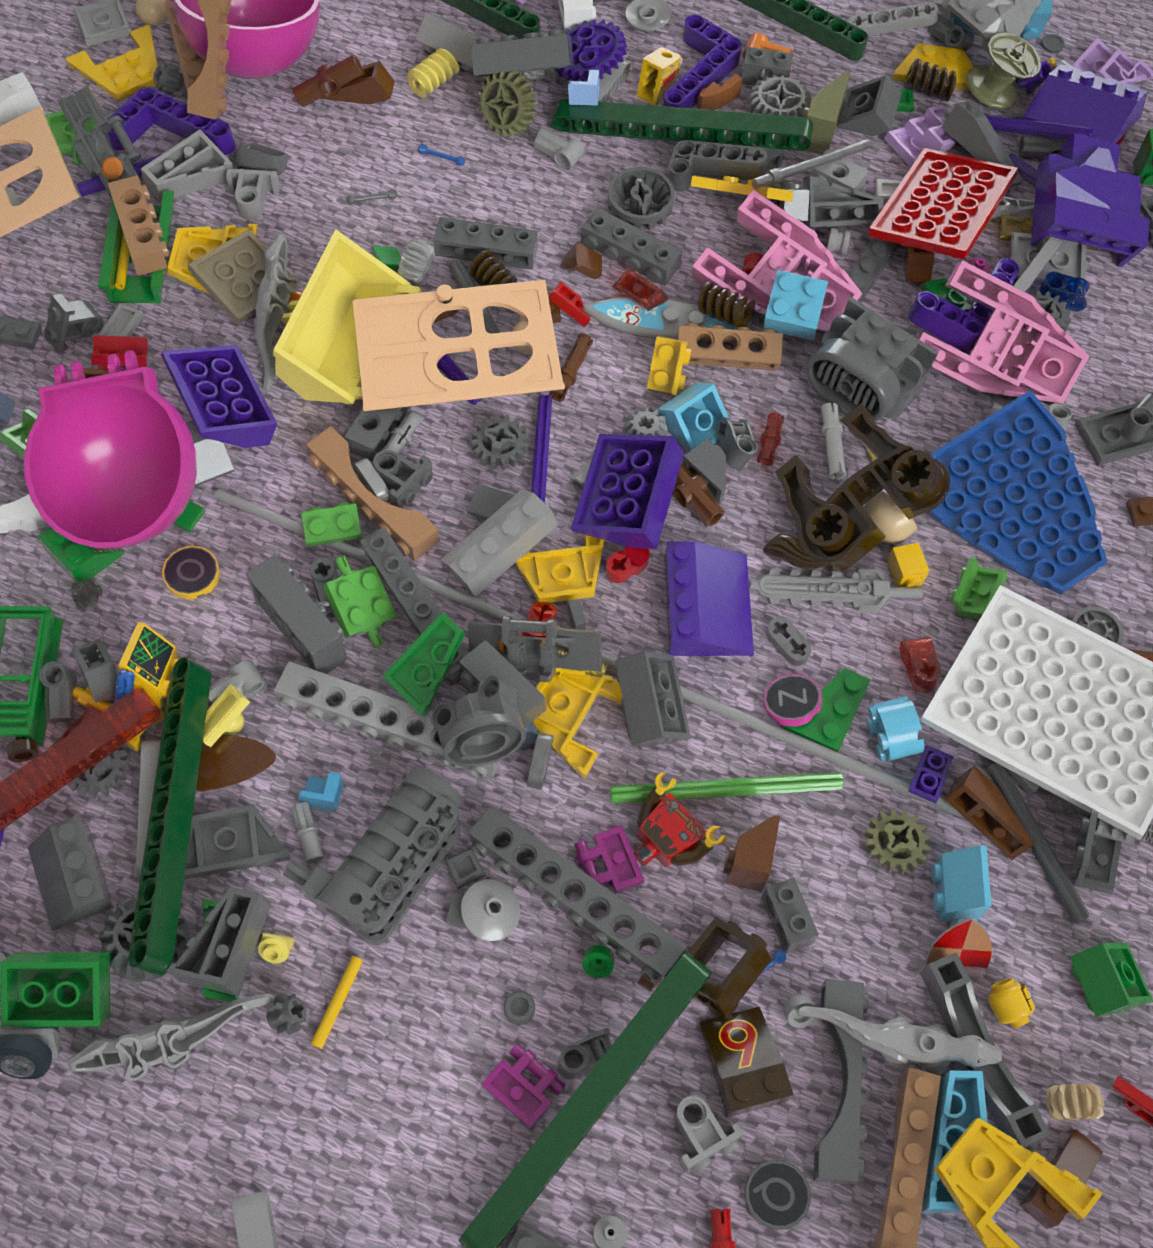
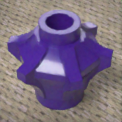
[1015,61,1052,94]

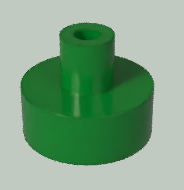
[582,945,615,978]

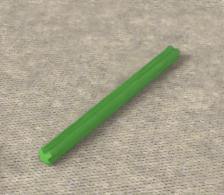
[610,772,844,804]

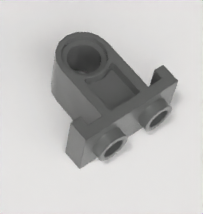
[44,294,104,352]
[373,450,433,508]

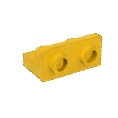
[647,336,691,396]

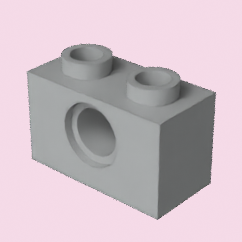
[810,149,869,191]

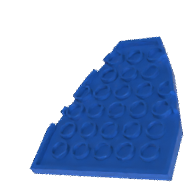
[928,390,1107,595]

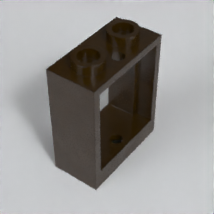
[688,917,772,1018]

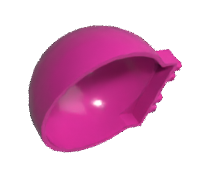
[170,0,320,79]
[24,350,197,549]

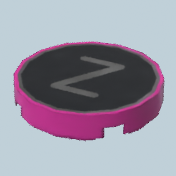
[764,674,822,726]

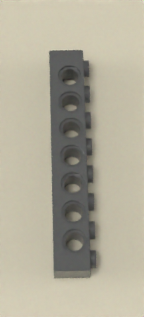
[468,806,687,983]

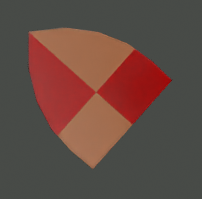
[926,917,992,968]

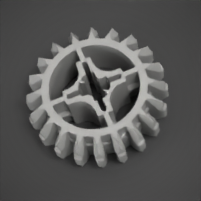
[748,74,812,117]

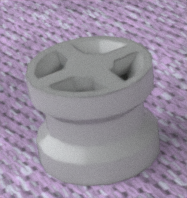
[826,227,851,256]

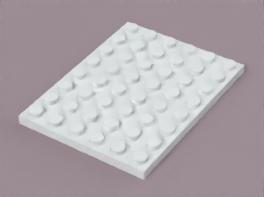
[920,585,1153,840]

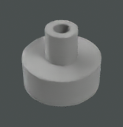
[783,994,816,1028]
[593,1216,627,1248]

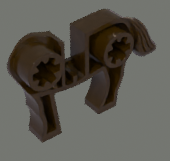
[763,403,950,571]

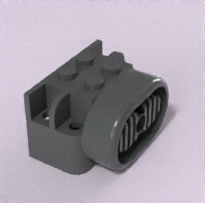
[806,297,939,422]

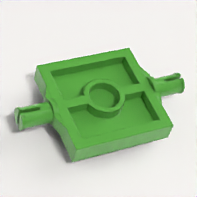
[45,97,96,165]
[322,555,397,648]

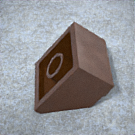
[722,815,780,892]

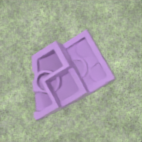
[1072,38,1153,85]
[884,105,957,168]

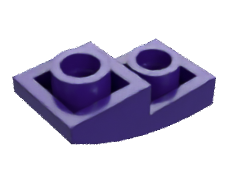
[908,745,954,804]

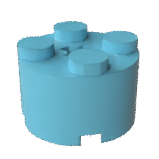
[866,696,924,761]

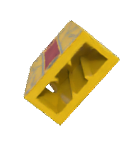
[636,47,682,106]

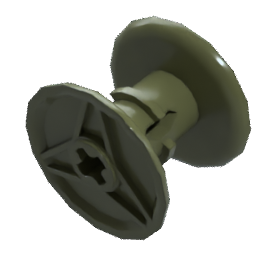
[966,33,1041,110]

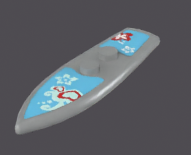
[583,297,752,345]

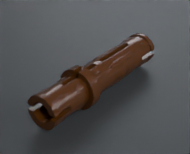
[549,333,593,402]

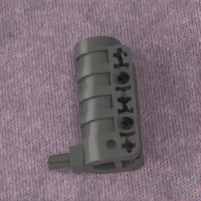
[283,766,462,945]

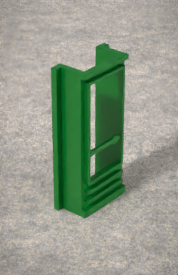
[98,191,174,303]
[0,606,64,746]

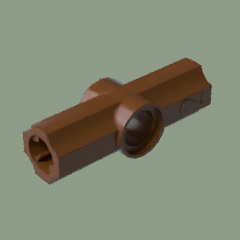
[292,55,365,107]
[673,462,725,527]

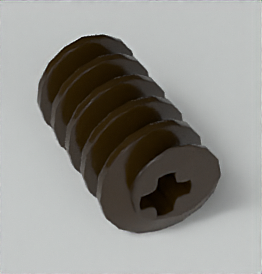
[904,58,957,102]
[469,250,518,286]
[698,281,755,328]

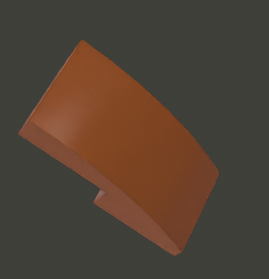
[697,73,743,110]

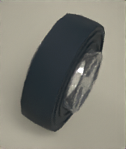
[0,1034,52,1079]

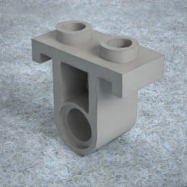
[226,168,280,220]
[675,1096,744,1173]

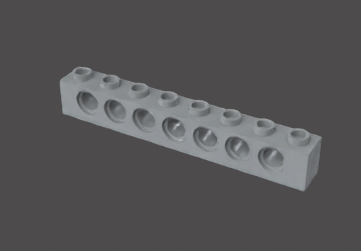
[274,661,501,778]

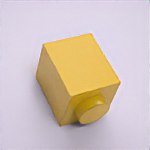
[887,542,930,588]

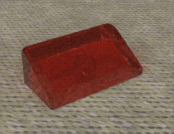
[612,268,668,311]

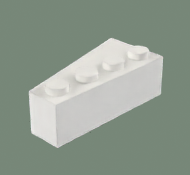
[558,0,596,33]

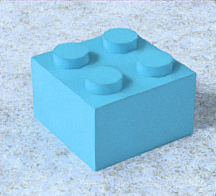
[763,270,828,341]

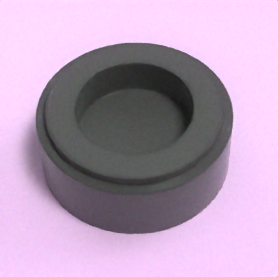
[504,991,535,1025]

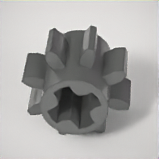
[153,62,184,95]
[266,993,306,1035]

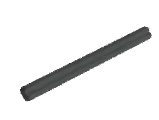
[986,762,1090,923]

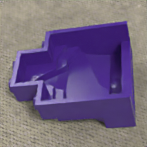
[1030,133,1150,267]

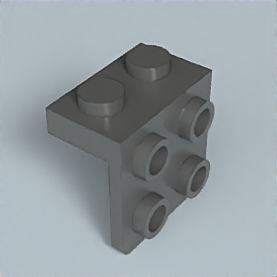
[1071,810,1122,894]

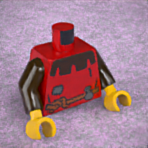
[633,772,727,867]

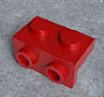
[91,335,148,370]

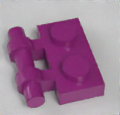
[574,825,644,894]
[481,1043,566,1130]

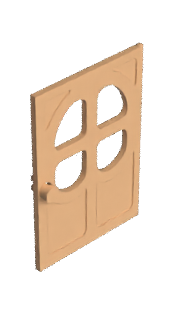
[0,106,80,237]
[352,280,565,411]

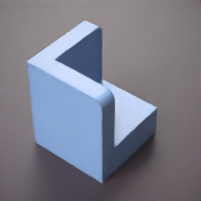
[568,70,600,105]

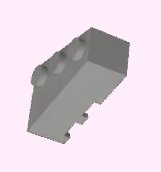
[141,130,233,202]

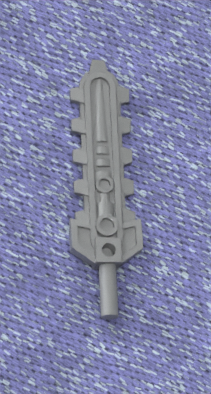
[750,569,923,614]

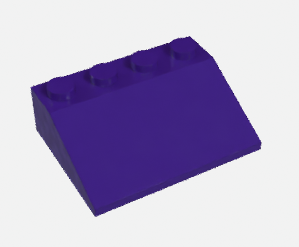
[1023,64,1148,144]
[161,345,277,448]
[571,434,684,549]
[664,541,754,656]

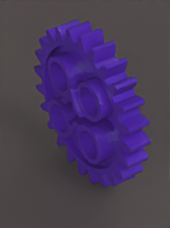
[555,19,627,82]

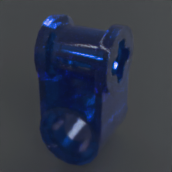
[1038,271,1089,312]

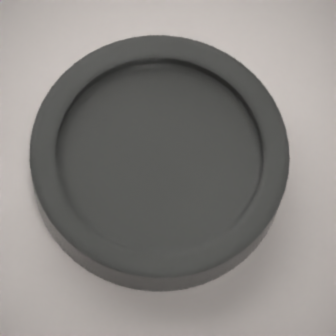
[1041,34,1065,53]

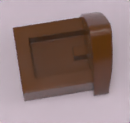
[560,242,602,279]

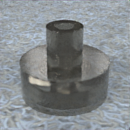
[71,579,102,609]

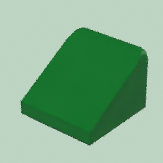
[372,246,401,272]

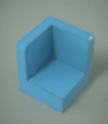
[298,772,344,812]

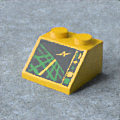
[118,622,179,709]

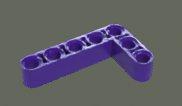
[663,14,742,109]
[107,87,236,155]
[908,258,1020,351]

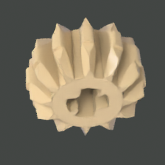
[1046,1083,1104,1121]

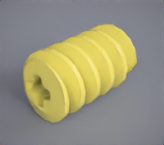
[407,48,460,98]

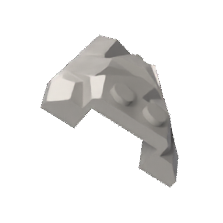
[935,0,1043,54]

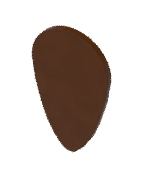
[196,735,276,792]

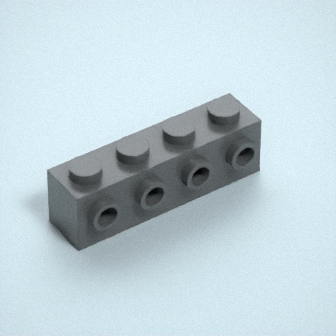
[581,208,682,286]
[434,217,538,270]

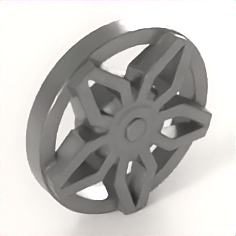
[1071,607,1124,645]

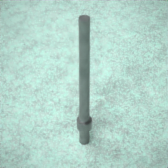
[751,139,871,189]

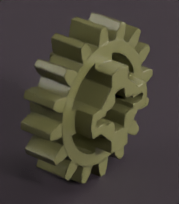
[864,808,931,875]

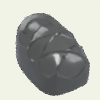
[234,143,289,176]

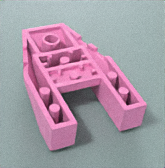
[692,190,862,333]
[917,260,1090,404]

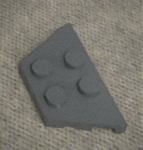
[184,805,290,880]

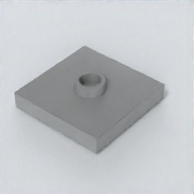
[73,0,132,46]

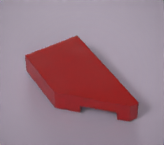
[548,281,591,327]
[1112,1076,1153,1126]

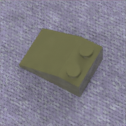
[802,70,851,155]

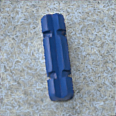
[114,669,135,715]

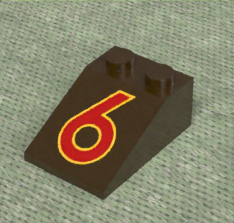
[699,1006,794,1118]

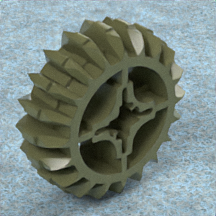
[476,70,539,137]

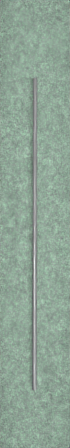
[215,489,963,818]

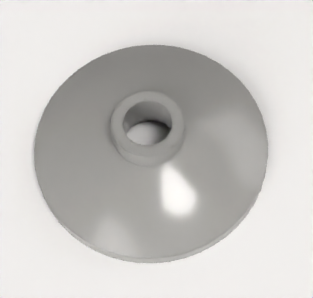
[625,0,671,31]
[460,879,520,941]

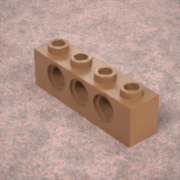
[108,175,170,276]
[677,323,783,371]

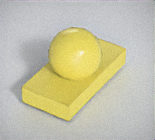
[203,684,250,747]

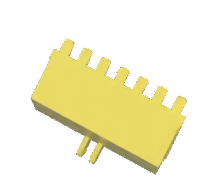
[273,229,421,404]

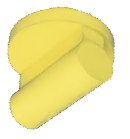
[258,933,295,964]

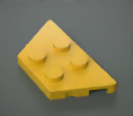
[892,43,973,90]

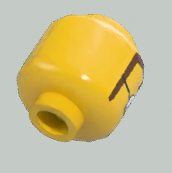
[987,978,1035,1028]

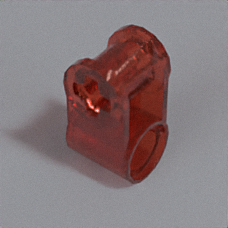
[899,636,941,693]

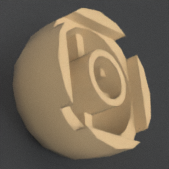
[864,491,917,545]

